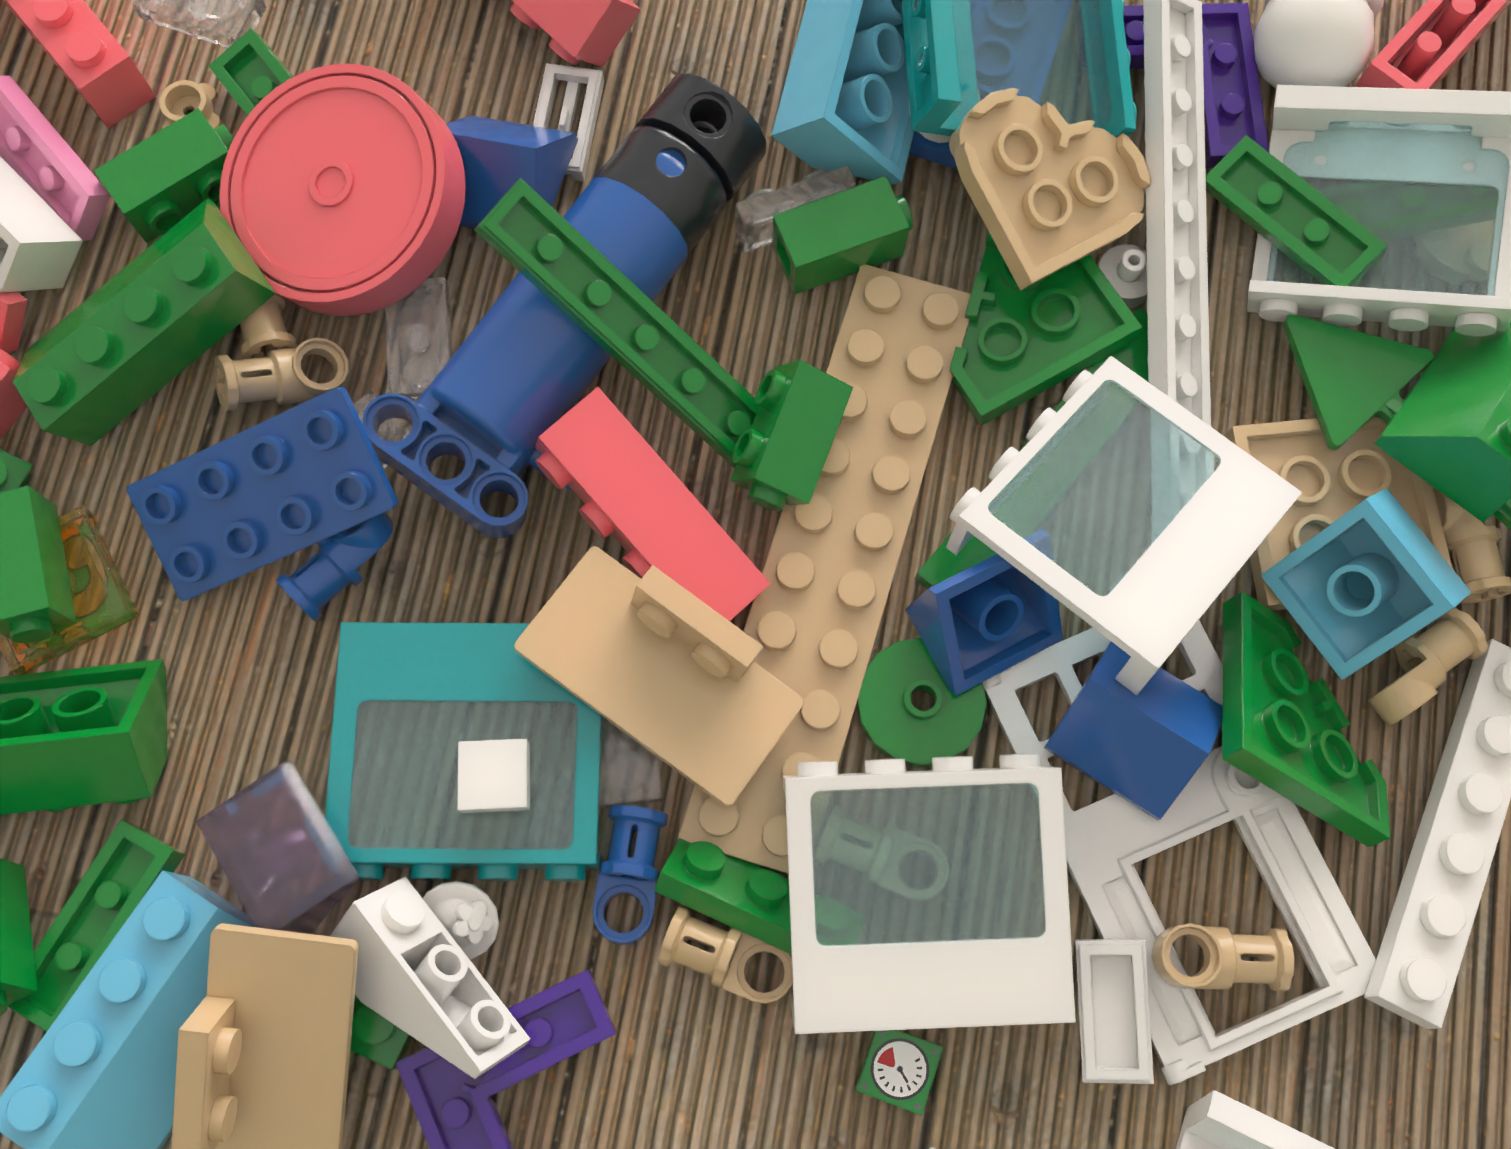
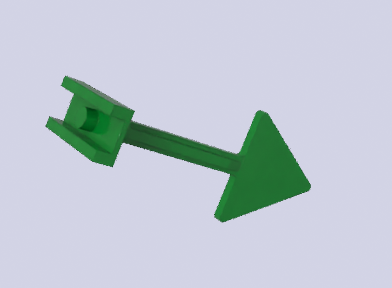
[1283,314,1511,530]

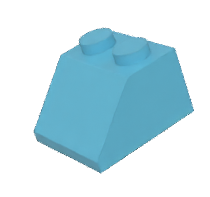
[1260,488,1471,680]

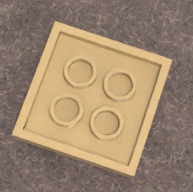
[1225,417,1453,611]

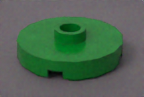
[856,638,987,768]

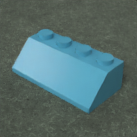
[771,0,914,185]
[0,870,268,1149]

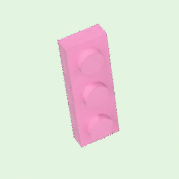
[0,75,110,241]

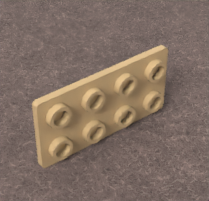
[514,546,804,807]
[171,923,359,1149]

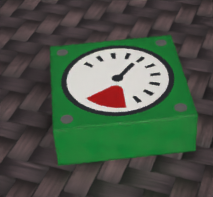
[854,1030,943,1116]

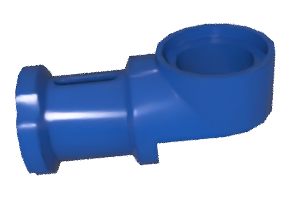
[276,513,393,622]
[593,805,668,945]

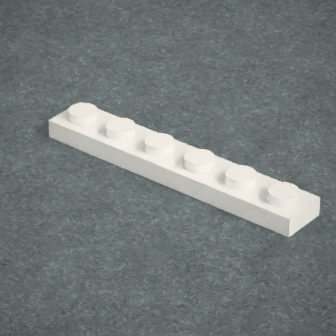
[1364,639,1511,1029]

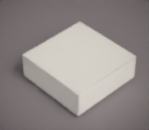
[457,739,530,813]

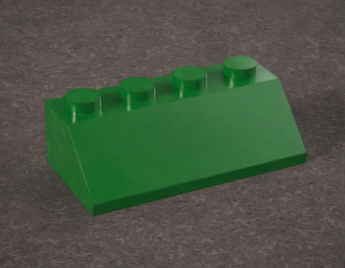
[13,198,276,446]
[1374,322,1511,523]
[0,659,168,817]

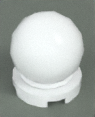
[1253,0,1384,89]

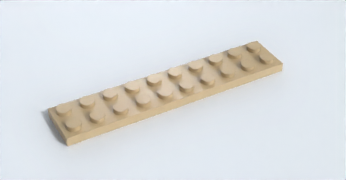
[677,264,971,876]

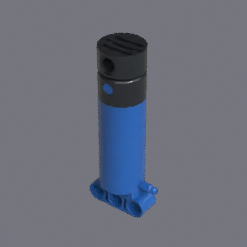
[362,73,766,538]

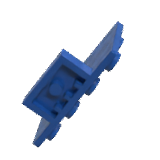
[127,387,398,601]

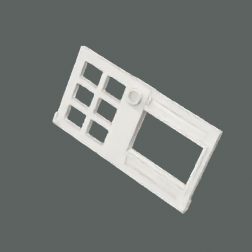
[983,620,1376,1085]

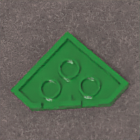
[950,232,1142,426]
[1222,591,1390,847]

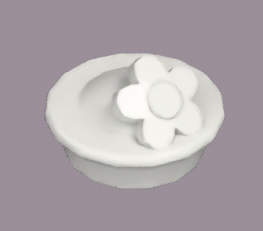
[422,881,499,960]

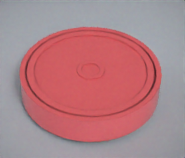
[219,64,466,316]

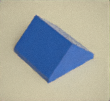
[446,115,578,228]
[905,532,1063,696]
[1044,642,1223,821]

